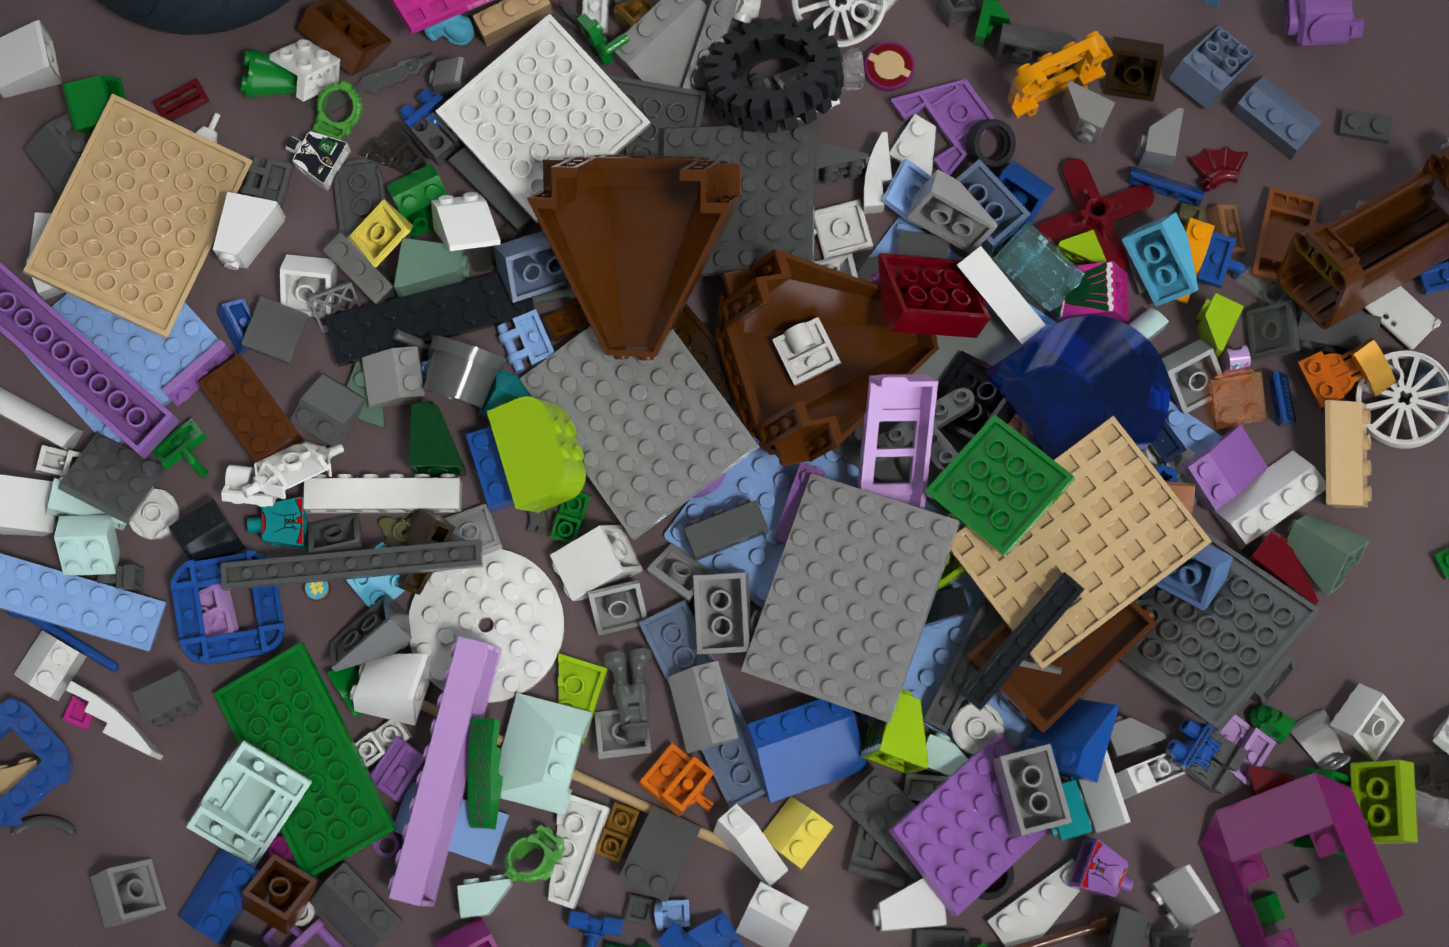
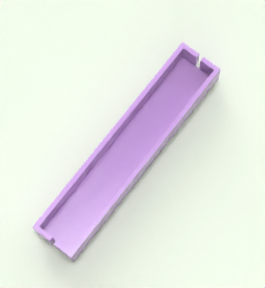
[388,636,502,907]

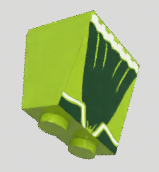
[860,689,929,775]

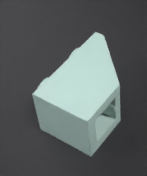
[457,875,513,919]

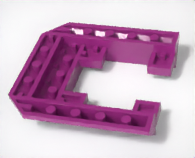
[1201,772,1404,947]

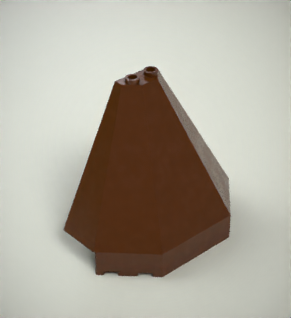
[527,154,742,361]
[715,249,939,466]

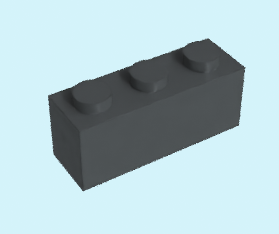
[323,232,396,304]
[684,499,768,561]

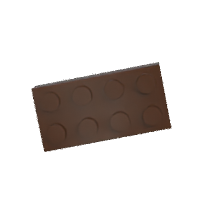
[198,353,304,462]

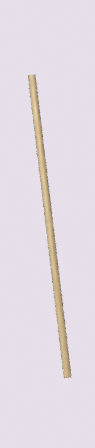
[421,700,733,853]

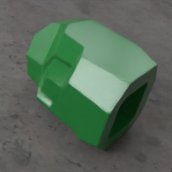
[1249,706,1296,744]

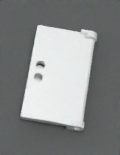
[1364,286,1442,351]

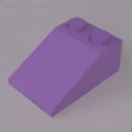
[1178,424,1268,511]

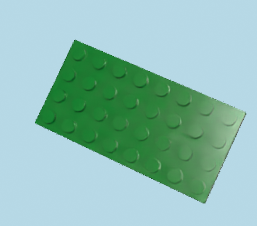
[213,643,398,878]

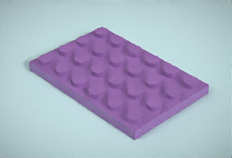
[888,733,1051,917]

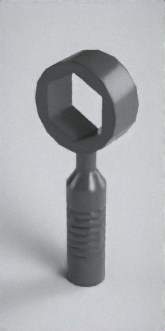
[393,329,433,359]

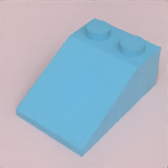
[1122,212,1199,307]

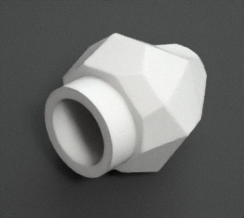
[732,0,761,24]

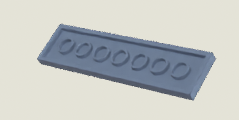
[639,600,766,809]

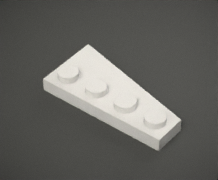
[548,795,610,910]

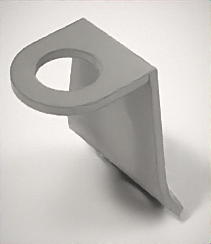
[1290,710,1351,770]

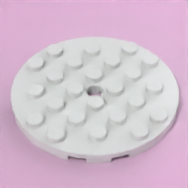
[409,549,565,703]

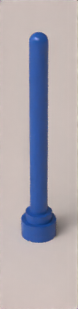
[7,611,119,672]

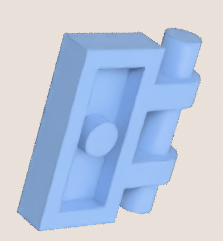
[497,309,555,373]

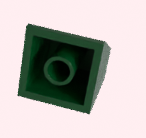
[409,401,467,476]

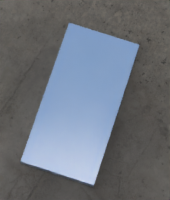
[394,782,510,866]

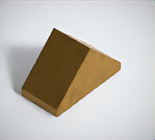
[614,0,654,32]

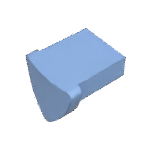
[654,899,690,931]

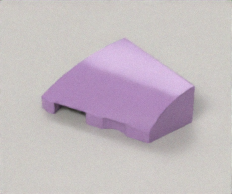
[199,584,239,638]

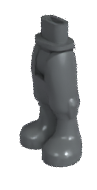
[602,648,652,742]

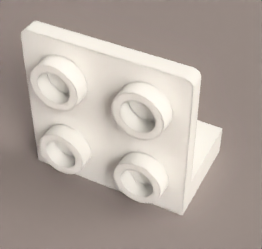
[269,39,340,102]

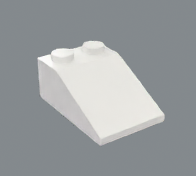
[431,192,501,251]
[1150,864,1220,930]

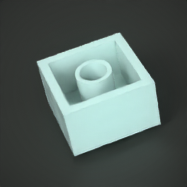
[54,515,120,576]

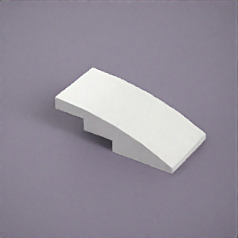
[66,681,163,760]

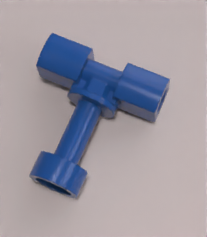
[568,911,623,947]

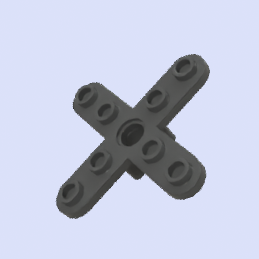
[875,388,975,473]

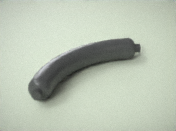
[10,816,77,835]

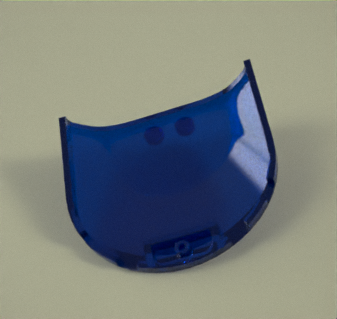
[983,315,1170,460]

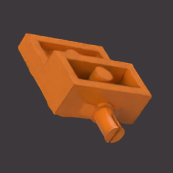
[638,743,715,817]

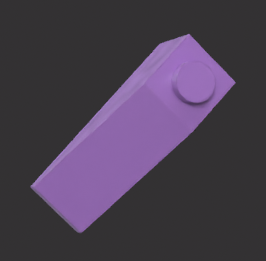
[774,462,825,544]

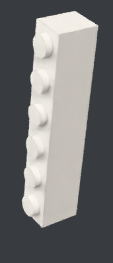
[303,474,462,514]

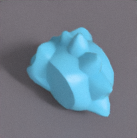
[424,14,474,46]

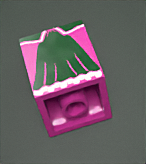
[1052,261,1130,324]

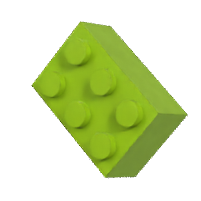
[1350,760,1418,845]

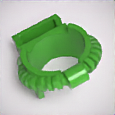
[313,80,363,141]
[504,825,566,883]

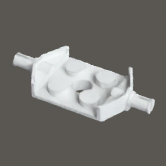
[241,441,344,499]

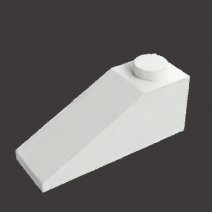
[714,804,788,887]

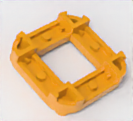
[1007,31,1113,119]

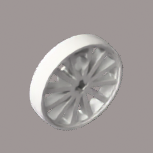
[792,0,887,47]
[1354,351,1449,449]

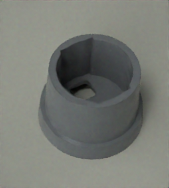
[423,335,507,408]

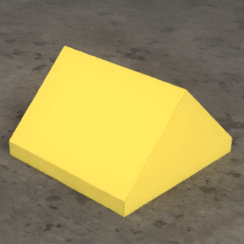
[350,199,413,268]

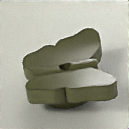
[379,513,418,547]

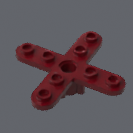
[1036,158,1154,270]

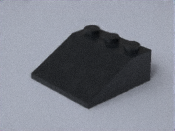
[936,351,1031,445]

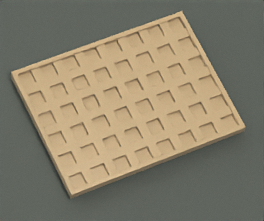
[950,416,1212,670]

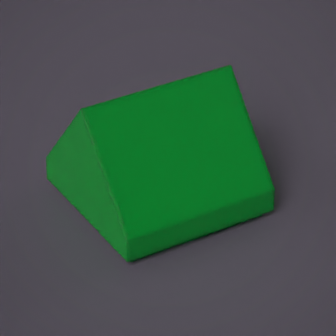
[1253,893,1286,926]

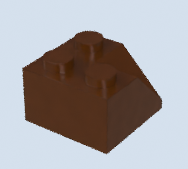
[242,854,318,935]

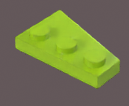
[558,653,608,744]

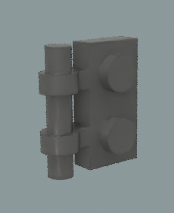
[239,156,294,209]

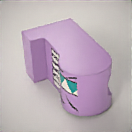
[1217,345,1251,381]

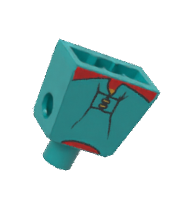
[247,497,308,550]

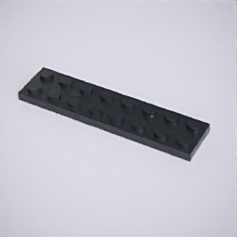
[325,272,535,367]

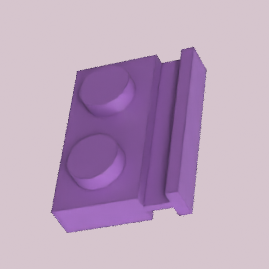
[371,736,425,802]

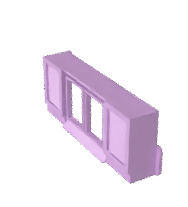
[857,374,938,510]

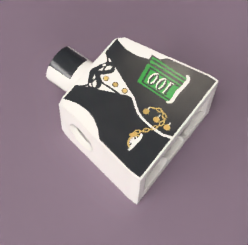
[286,131,351,191]

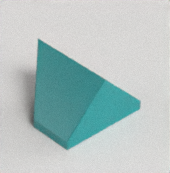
[478,370,532,419]

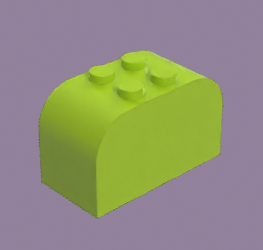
[487,396,586,513]

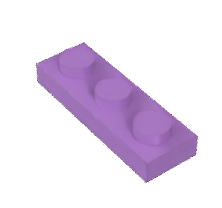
[162,339,235,407]

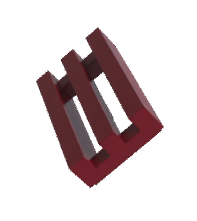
[153,78,210,122]

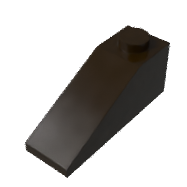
[398,508,456,595]

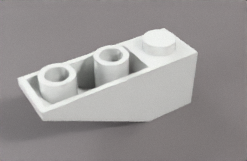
[1115,752,1186,800]

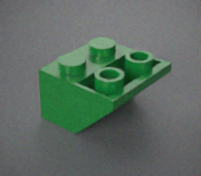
[63,75,127,133]
[386,164,448,238]

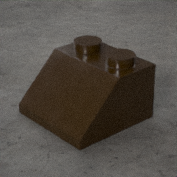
[1104,36,1164,102]

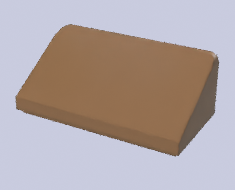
[1206,204,1246,255]

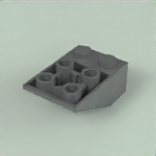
[815,140,869,184]

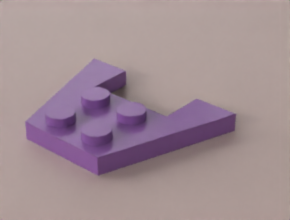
[890,79,995,176]

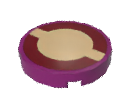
[864,42,914,92]

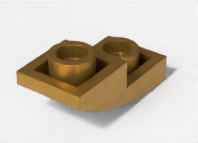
[1351,337,1396,396]
[595,801,640,863]

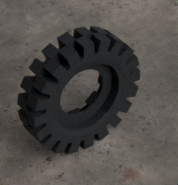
[704,17,844,133]

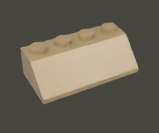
[1325,400,1372,508]

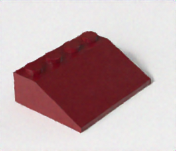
[878,253,991,338]

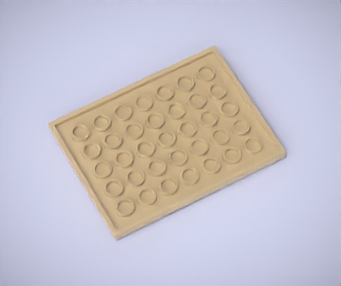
[23,93,253,339]

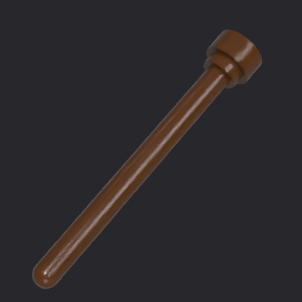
[1010,913,1110,947]

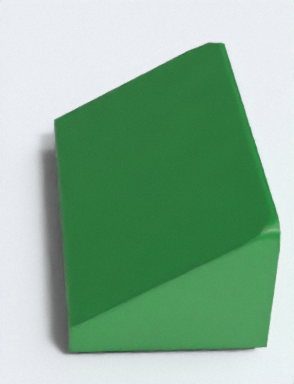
[327,666,364,718]

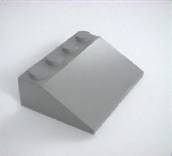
[611,0,729,87]

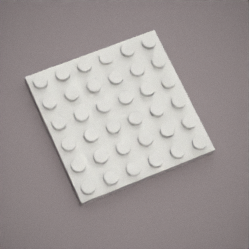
[436,14,651,223]

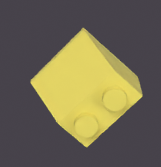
[763,796,834,870]

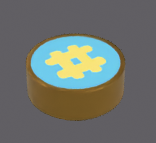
[304,581,331,602]

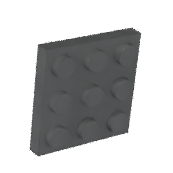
[58,432,166,524]

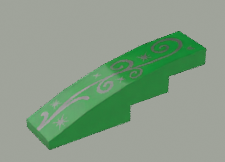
[468,718,503,830]

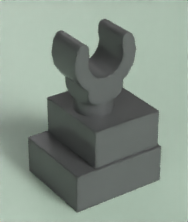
[97,564,145,592]

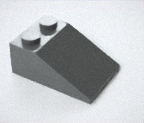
[329,594,412,672]
[618,805,701,902]

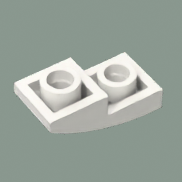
[355,720,413,768]

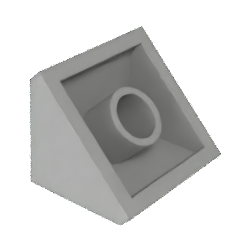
[647,543,714,605]
[588,580,647,636]

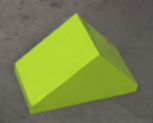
[1056,230,1107,265]

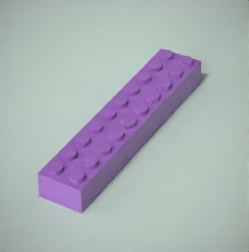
[0,262,180,459]

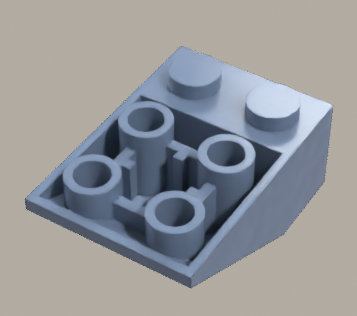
[1169,25,1257,110]

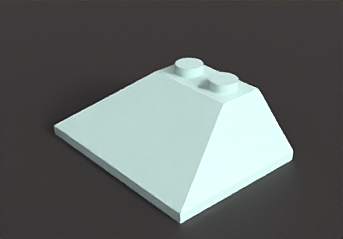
[498,693,593,815]
[186,740,312,867]

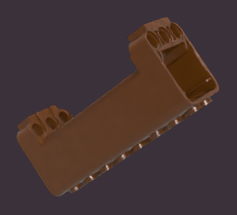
[1277,146,1449,329]

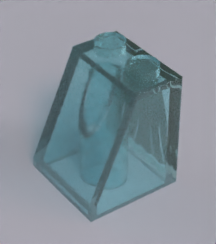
[992,222,1086,312]

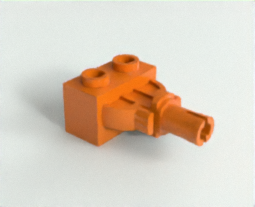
[1298,351,1363,412]

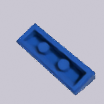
[1127,166,1204,207]

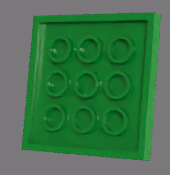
[925,414,1075,558]

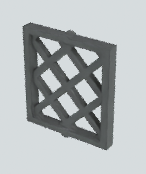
[307,280,361,333]

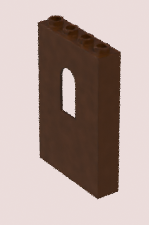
[967,600,1157,736]

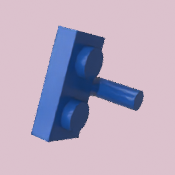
[1197,232,1246,288]

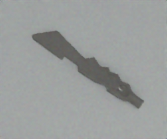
[306,52,436,115]

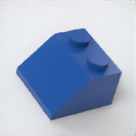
[999,160,1055,237]

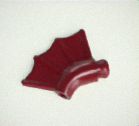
[1188,146,1248,192]

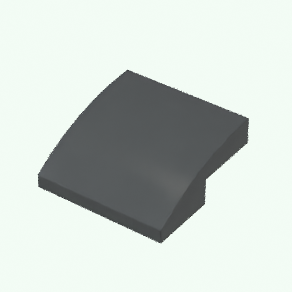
[241,296,309,365]

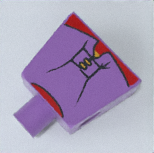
[1067,839,1134,897]

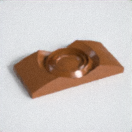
[1251,187,1320,283]

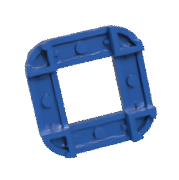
[171,551,285,665]
[0,699,73,828]

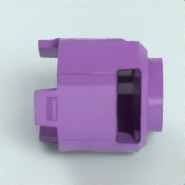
[1284,0,1364,46]

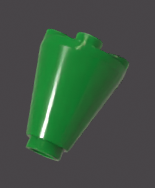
[240,48,298,98]

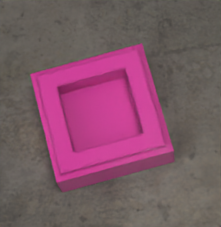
[62,696,94,730]

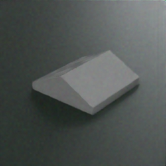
[594,709,652,759]

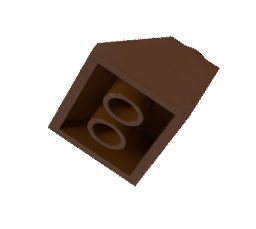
[297,0,392,76]

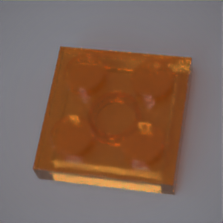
[1209,369,1267,429]

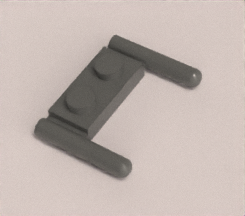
[847,825,905,887]

